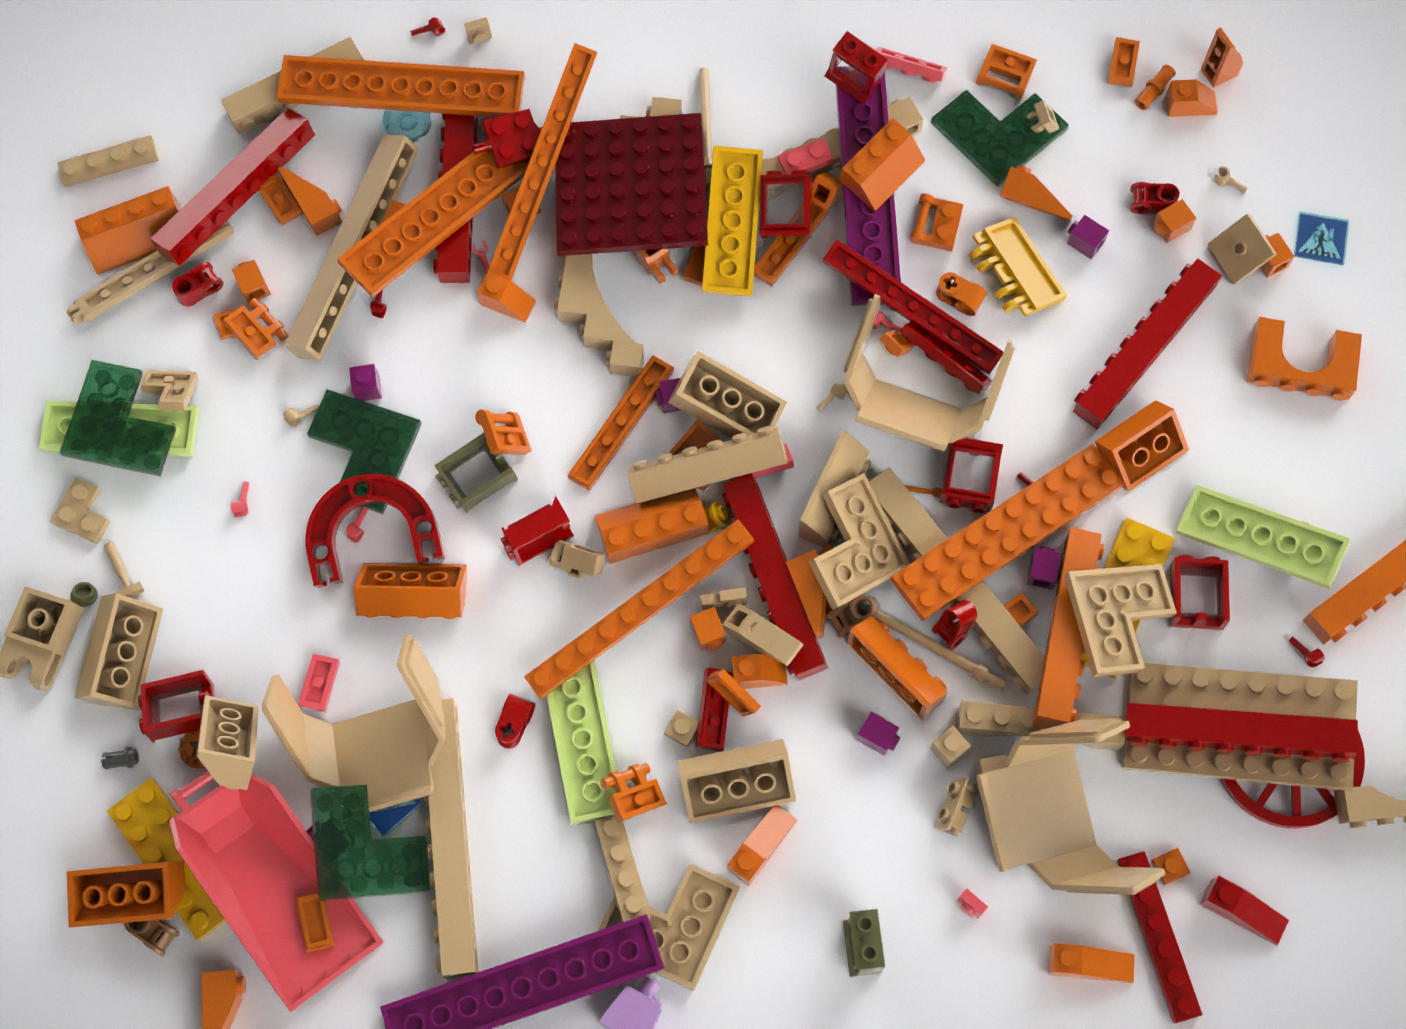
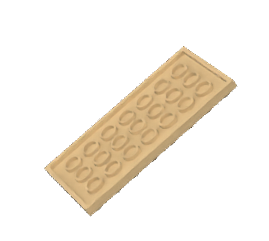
[1124,663,1358,791]

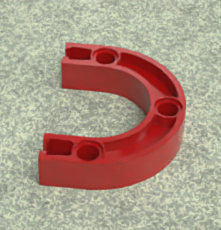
[305,474,446,588]

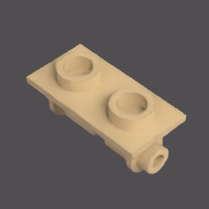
[935,778,978,837]

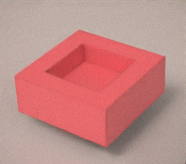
[957,888,988,918]

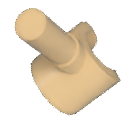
[1214,166,1248,192]
[816,382,847,412]
[283,404,320,427]

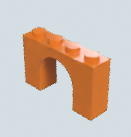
[1246,316,1362,401]

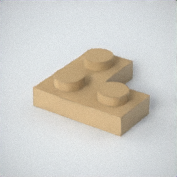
[140,370,198,411]
[50,477,110,544]

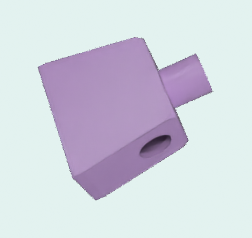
[599,977,663,1029]

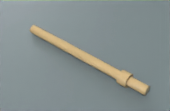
[699,67,712,189]
[862,603,1008,690]

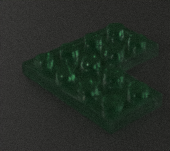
[930,89,1069,187]
[59,360,176,477]
[307,389,422,514]
[310,785,430,901]

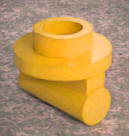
[703,502,729,533]

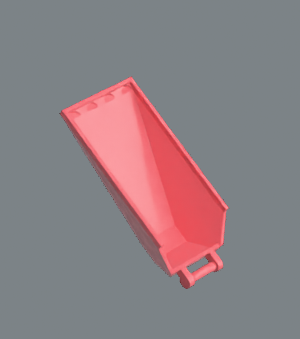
[169,770,384,1012]

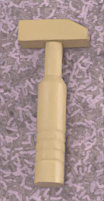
[104,542,144,597]

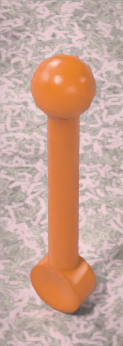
[906,486,942,497]

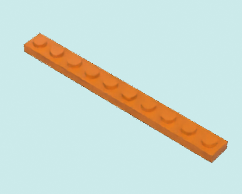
[488,42,598,280]
[524,520,754,700]

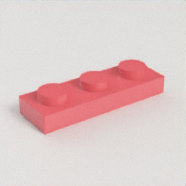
[876,47,947,83]

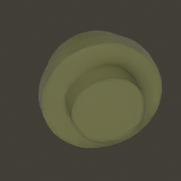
[70,582,98,607]

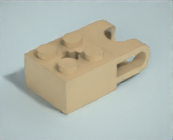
[0,586,85,691]

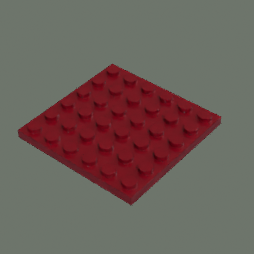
[555,113,708,256]

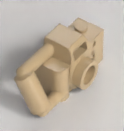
[548,540,605,578]

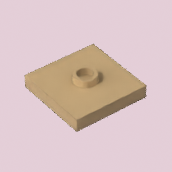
[1207,213,1277,285]

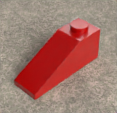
[1200,875,1289,946]

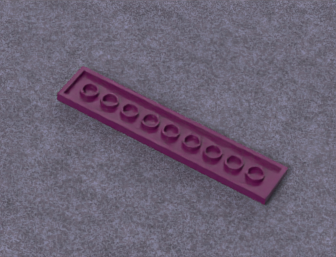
[835,65,901,306]
[380,914,665,1029]

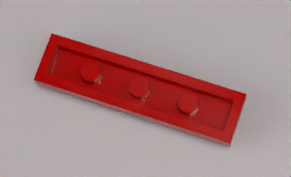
[900,322,993,394]

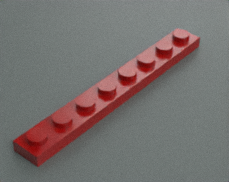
[822,239,1004,375]

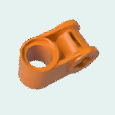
[936,272,987,316]

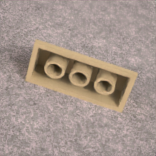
[798,430,872,548]
[75,593,163,710]
[197,695,259,790]
[677,739,796,824]

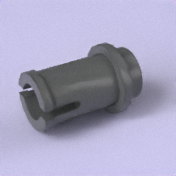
[101,747,139,770]

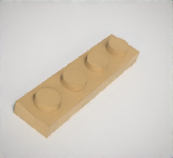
[57,135,159,187]
[594,815,651,922]

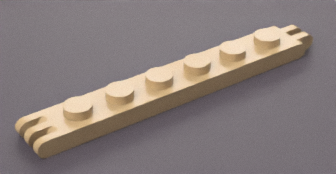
[66,220,235,324]

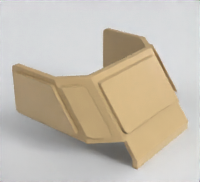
[843,294,1015,452]
[261,634,446,819]
[976,718,1165,895]

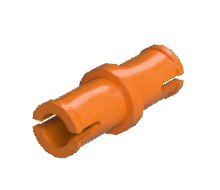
[1134,64,1176,110]

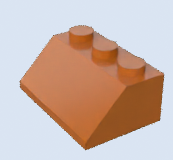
[838,118,925,212]
[1095,400,1189,492]

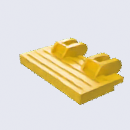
[968,217,1067,317]

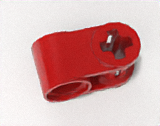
[1130,182,1180,214]
[172,262,224,307]
[932,600,977,650]
[495,694,536,749]

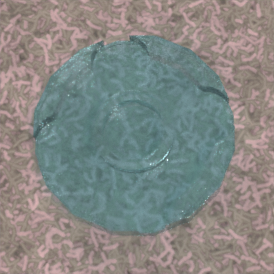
[383,110,432,143]

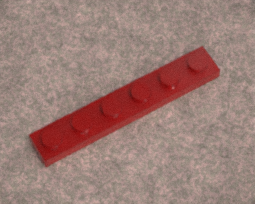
[1117,851,1203,1024]

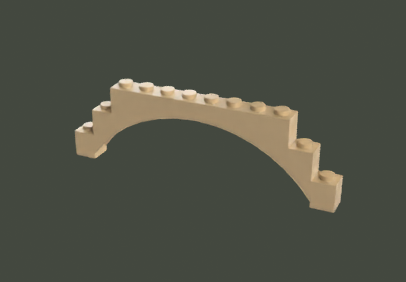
[554,97,682,377]

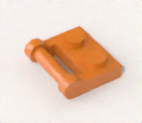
[976,44,1037,99]
[909,193,964,252]
[475,409,532,455]

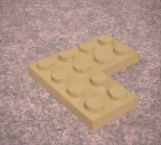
[808,473,910,610]
[1064,564,1177,677]
[598,864,740,991]

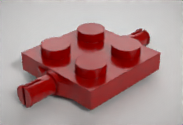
[472,108,542,169]

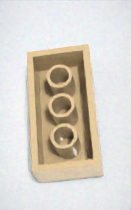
[668,351,787,438]

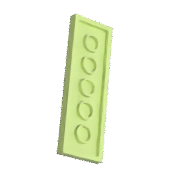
[38,401,199,457]
[1176,485,1350,589]
[547,660,617,825]

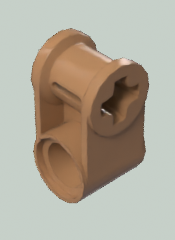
[826,595,879,639]
[124,920,180,957]

